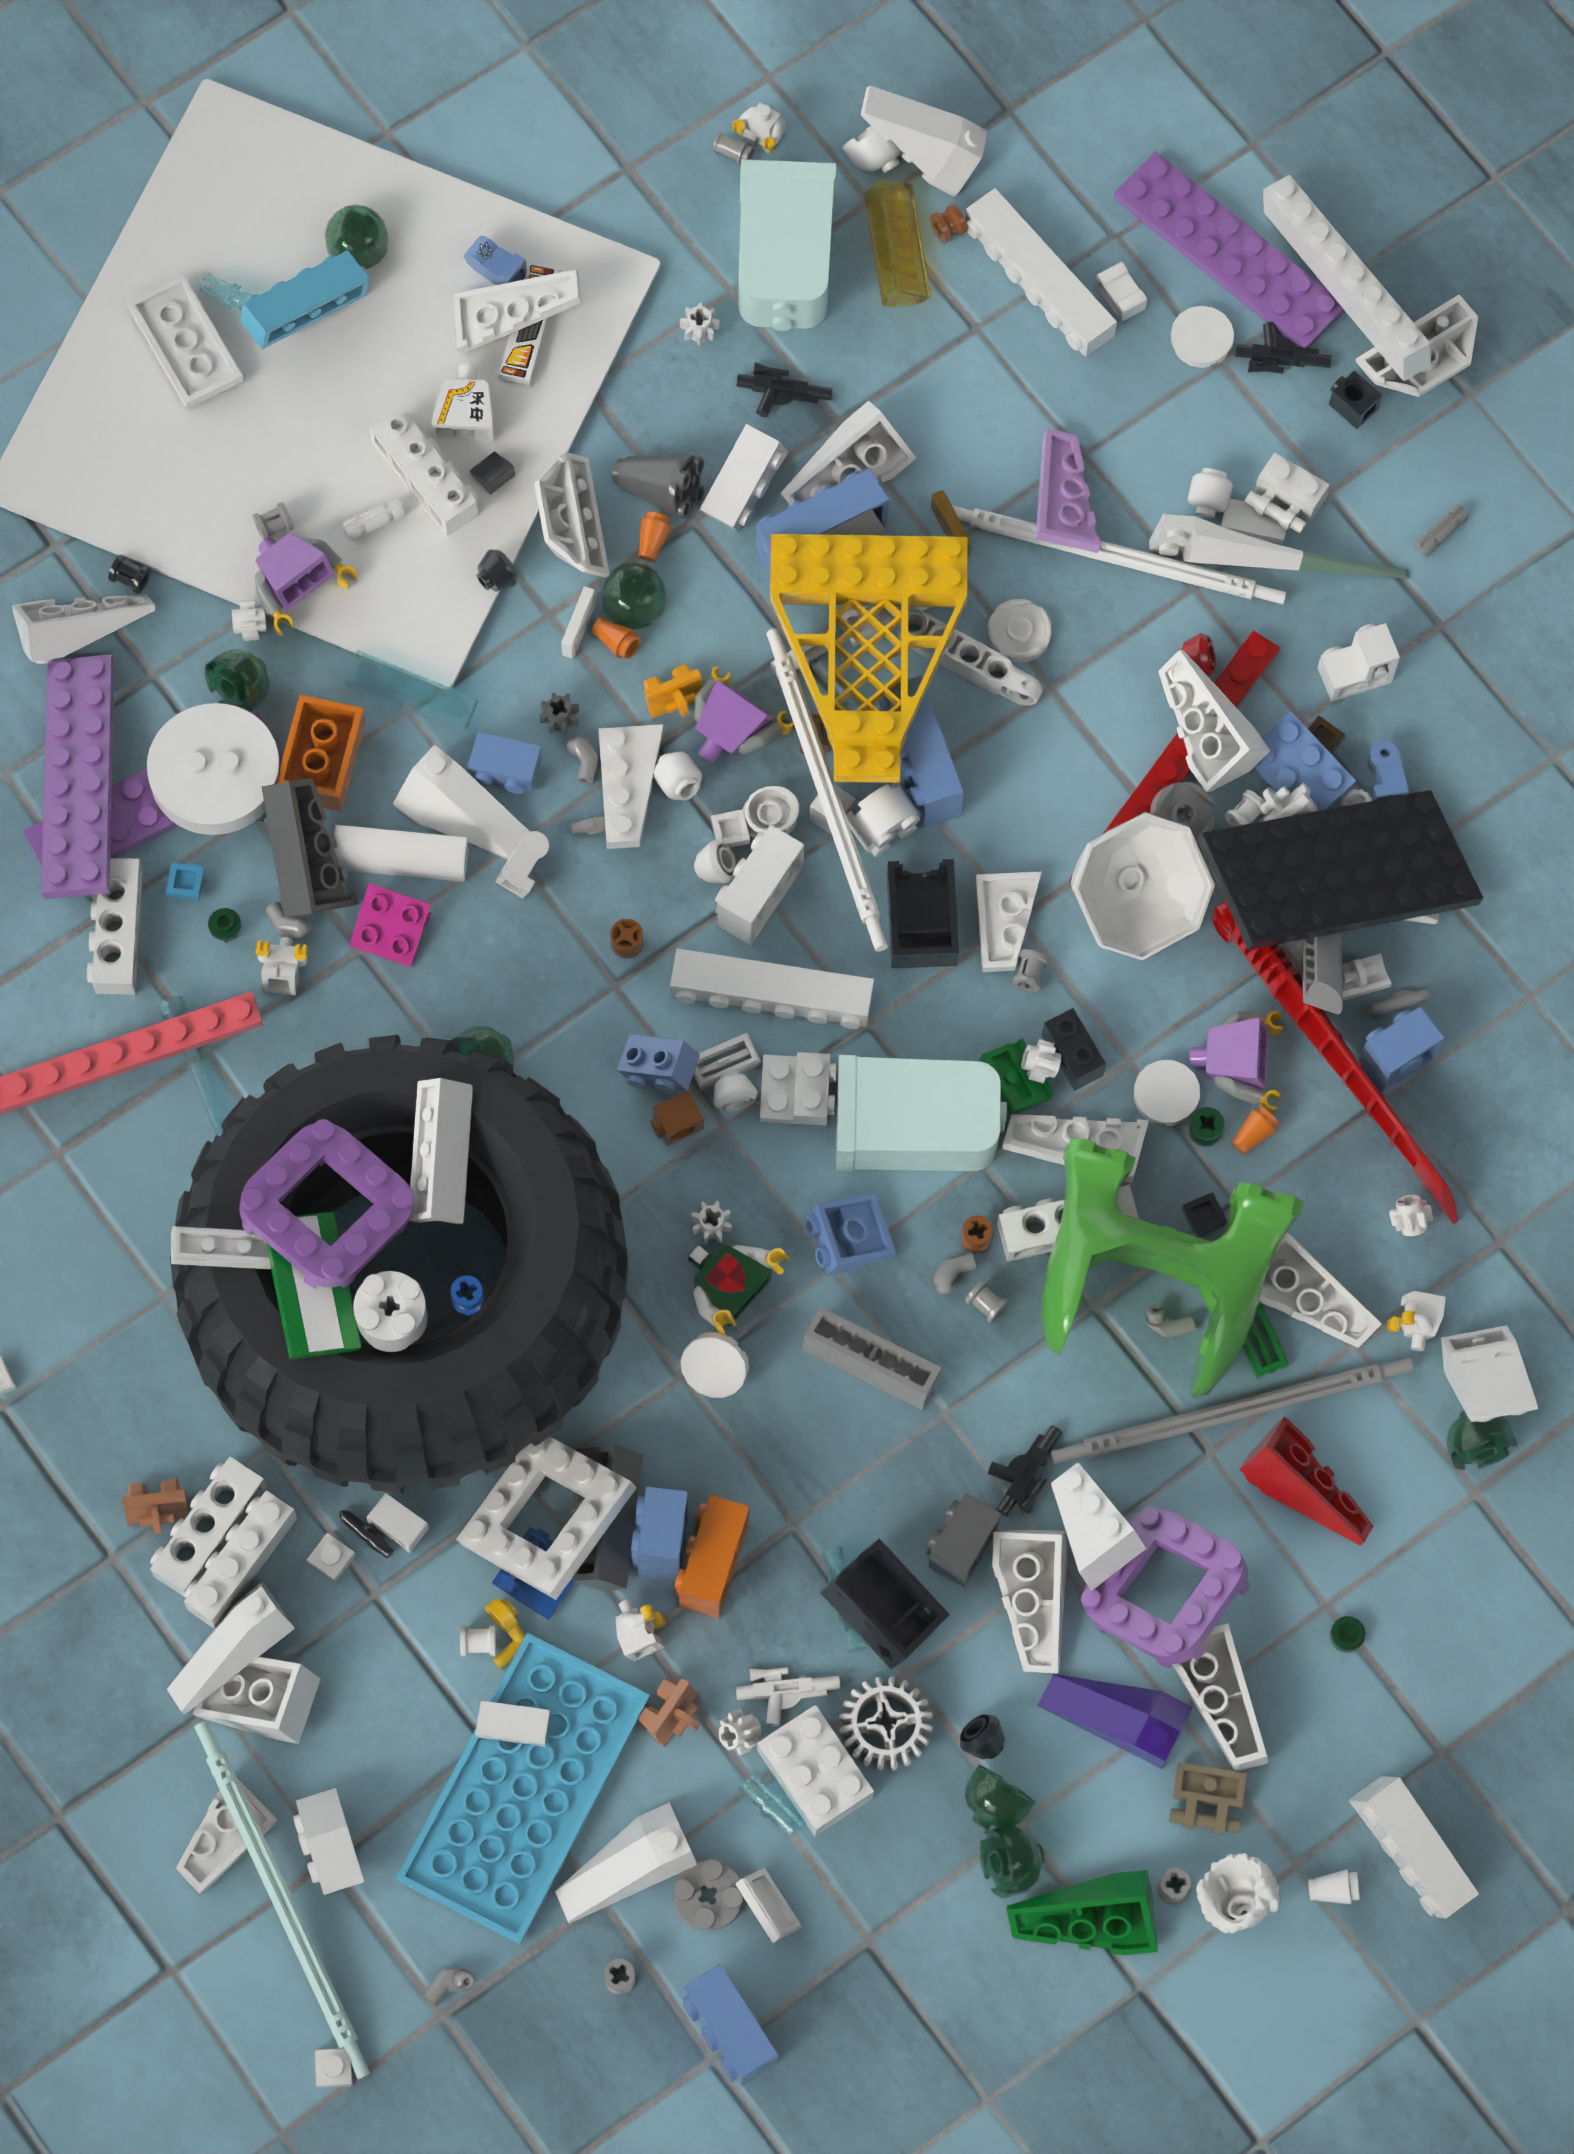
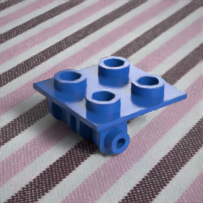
[492,1527,575,1621]

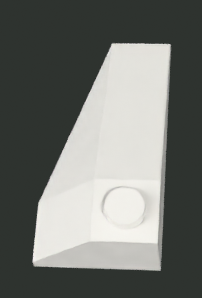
[861,86,988,197]
[1259,1231,1382,1348]
[992,1530,1068,1673]

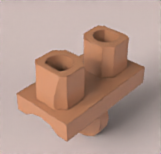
[122,1478,189,1535]
[638,1678,700,1747]

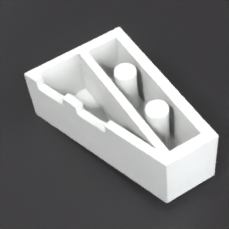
[700,424,789,531]
[1051,1463,1146,1591]

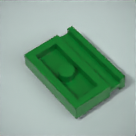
[979,1038,1054,1116]

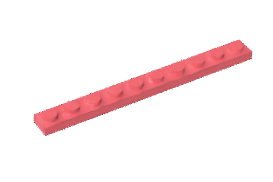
[0,991,264,1115]

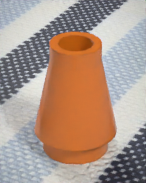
[637,511,672,562]
[592,617,641,659]
[1230,1106,1280,1155]

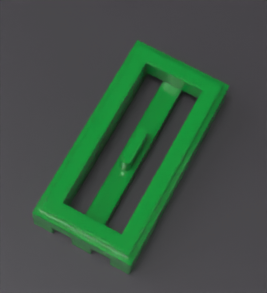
[1243,1303,1289,1379]

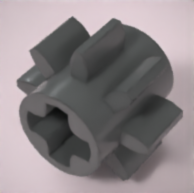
[539,692,579,735]

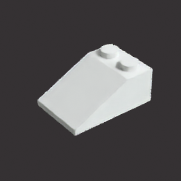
[193,1657,321,1744]

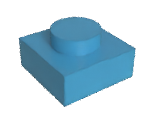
[166,862,205,902]

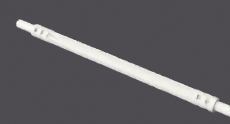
[952,505,1286,605]
[766,628,888,952]

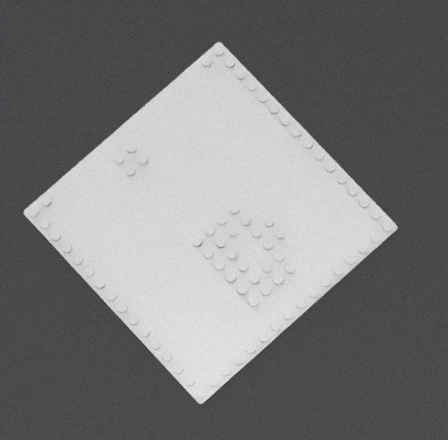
[0,79,660,690]

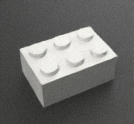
[715,824,804,946]
[757,1705,874,1837]

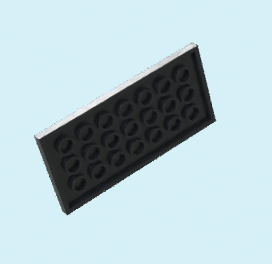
[1198,790,1483,951]

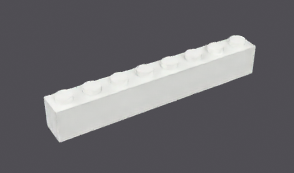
[1263,175,1431,381]

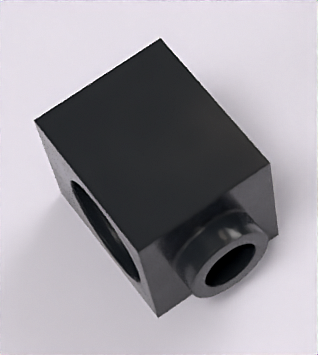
[1329,371,1382,429]

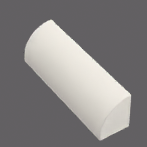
[334,825,469,882]

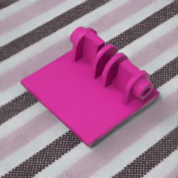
[349,883,432,967]

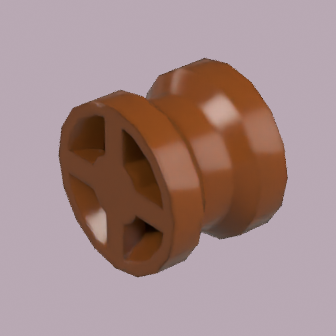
[930,204,968,243]
[610,919,643,958]

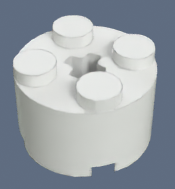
[846,783,920,857]
[353,1271,428,1352]

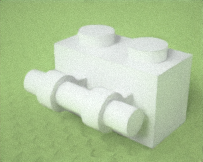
[1245,452,1330,534]

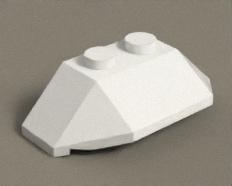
[1356,295,1478,397]
[534,452,610,578]

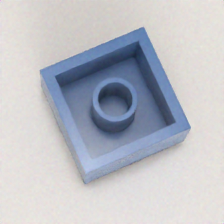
[1359,1006,1444,1093]

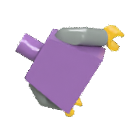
[255,534,357,636]
[694,666,795,764]
[1189,1011,1284,1113]

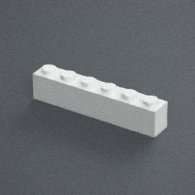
[965,188,1117,357]
[670,948,874,1029]

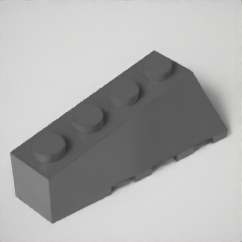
[261,778,359,918]
[568,1445,643,1591]

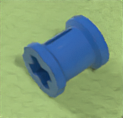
[451,1275,484,1316]

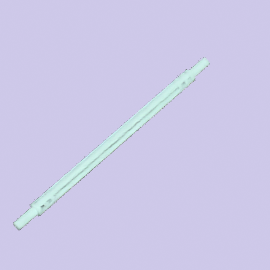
[194,1721,371,2080]

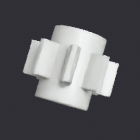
[680,303,719,345]
[232,600,267,641]
[1021,1039,1061,1083]
[1389,1195,1434,1236]
[691,1201,732,1244]
[719,1709,761,1755]

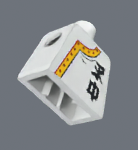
[431,365,494,442]

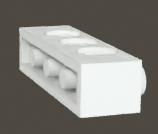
[87,858,143,995]
[997,1185,1139,1262]
[150,1457,267,1598]

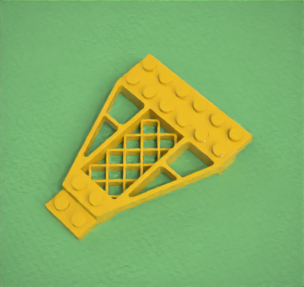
[770,534,967,783]

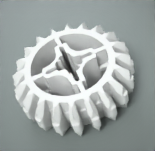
[839,1677,933,1771]

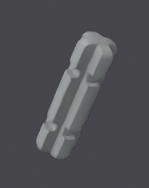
[1415,505,1469,556]

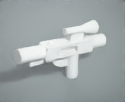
[736,1667,841,1726]

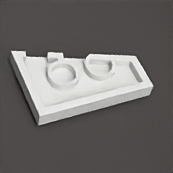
[975,871,1042,972]

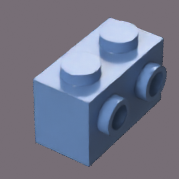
[467,731,542,794]
[617,1034,700,1093]

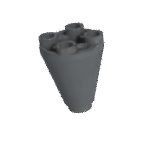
[612,454,704,519]

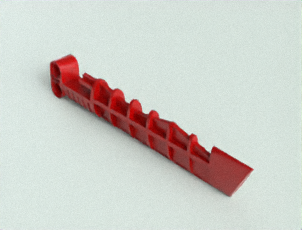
[1212,901,1458,1225]

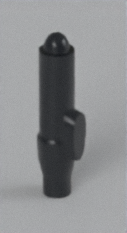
[339,1510,394,1559]

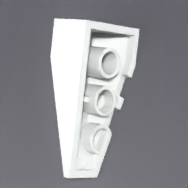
[781,401,916,505]
[12,594,155,664]
[1158,650,1270,792]
[393,745,530,860]
[167,1581,295,1715]
[555,1802,697,1924]

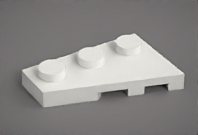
[176,1779,278,1895]

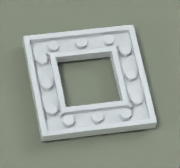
[456,1436,637,1600]

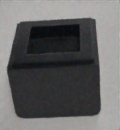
[470,451,515,495]

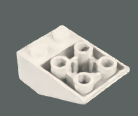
[1441,1325,1538,1422]

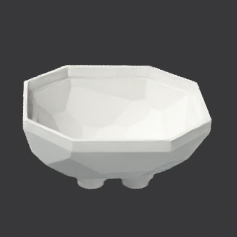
[1071,813,1215,960]

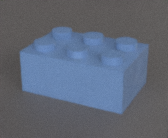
[631,1486,688,1582]
[682,1964,778,2087]

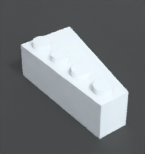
[1172,1623,1268,1772]

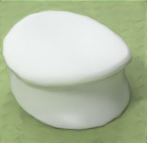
[743,786,799,839]

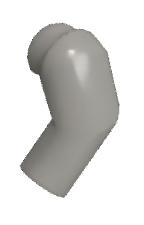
[567,736,599,784]
[266,902,312,938]
[934,1253,976,1294]
[1146,1305,1196,1338]
[423,1968,474,2007]

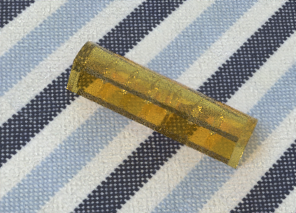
[864,178,931,307]

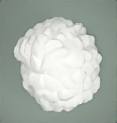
[1196,1853,1281,1934]

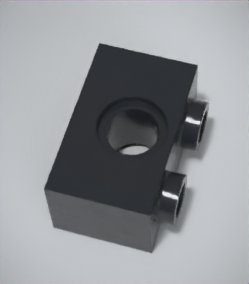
[1042,1008,1106,1091]

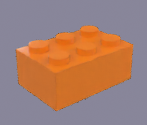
[276,695,366,812]
[674,1495,750,1619]

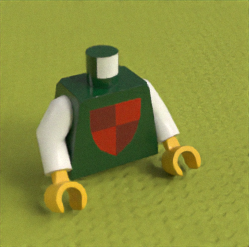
[688,1244,791,1335]

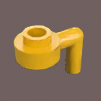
[484,1598,526,1670]

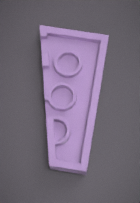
[1035,428,1101,553]

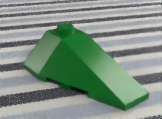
[1006,1870,1158,1956]

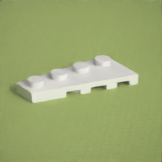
[453,269,582,355]
[598,724,664,849]
[1002,1114,1149,1183]

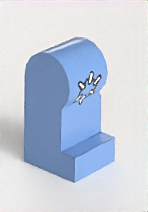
[464,235,527,285]
[1368,740,1409,801]

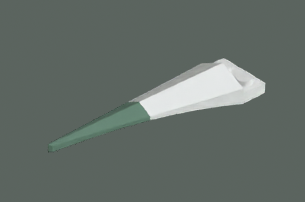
[1149,514,1409,578]

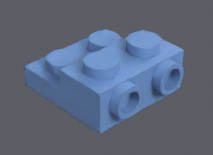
[805,1193,897,1275]

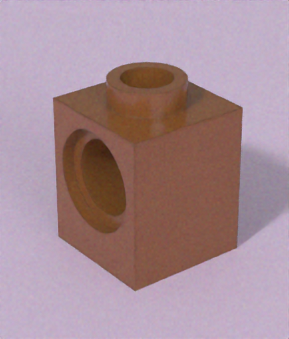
[650,1090,704,1146]

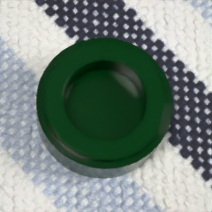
[1330,1616,1366,1653]

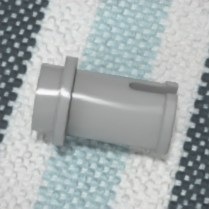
[712,133,755,165]

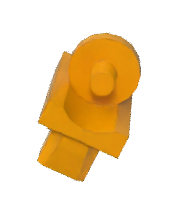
[644,664,703,719]

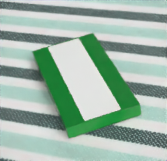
[266,1212,361,1360]

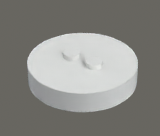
[147,703,281,835]

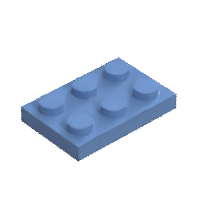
[1254,711,1357,811]

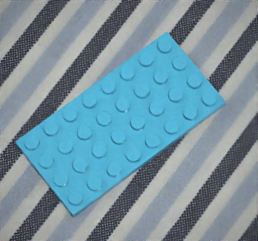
[396,1632,651,1945]

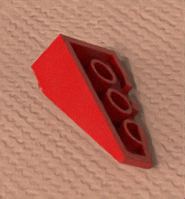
[1239,1416,1373,1546]

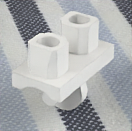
[1259,782,1318,822]
[1342,954,1391,1000]

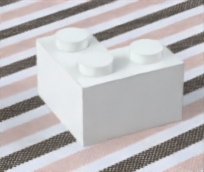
[1317,623,1400,702]
[293,1788,364,1895]

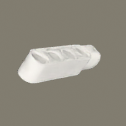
[898,608,1043,706]

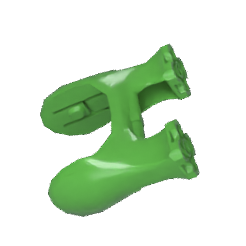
[1041,1138,1304,1397]

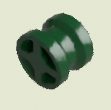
[1189,1107,1224,1147]

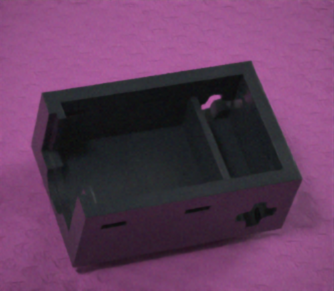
[886,859,959,968]
[820,1538,950,1669]

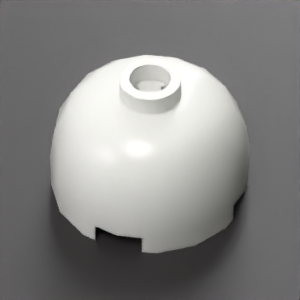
[842,126,903,173]

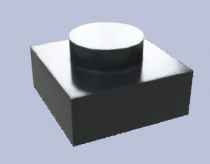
[1181,1192,1227,1237]

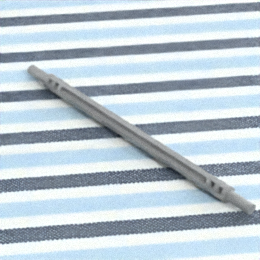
[1050,1358,1413,1464]

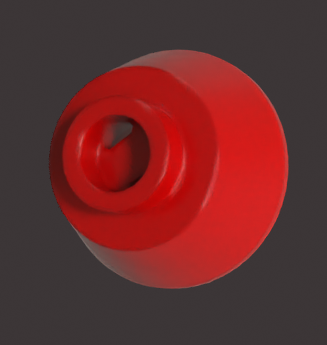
[1178,633,1216,677]

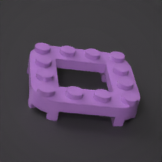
[239,1119,414,1289]
[1081,1506,1249,1668]

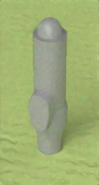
[570,816,606,835]
[1366,989,1430,1017]

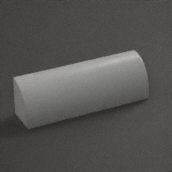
[1303,932,1343,1015]
[802,1307,942,1410]

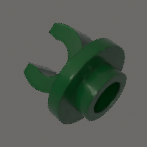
[208,908,242,943]

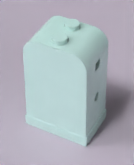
[738,159,836,331]
[835,1055,1007,1172]

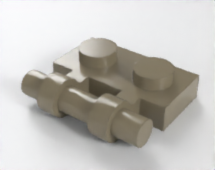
[1169,1762,1247,1834]

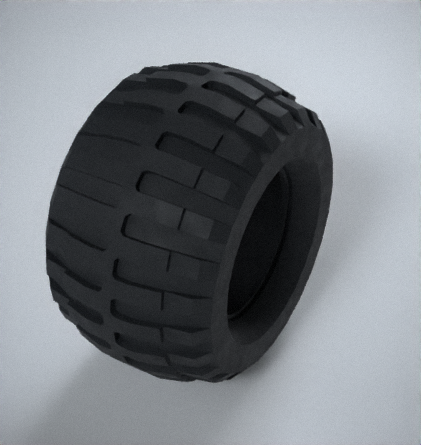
[170,1034,628,1493]

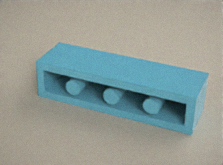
[240,250,370,349]

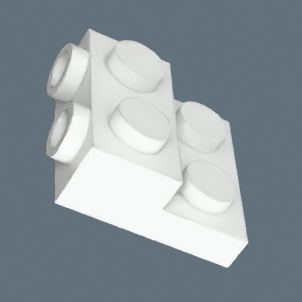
[760,1052,836,1126]

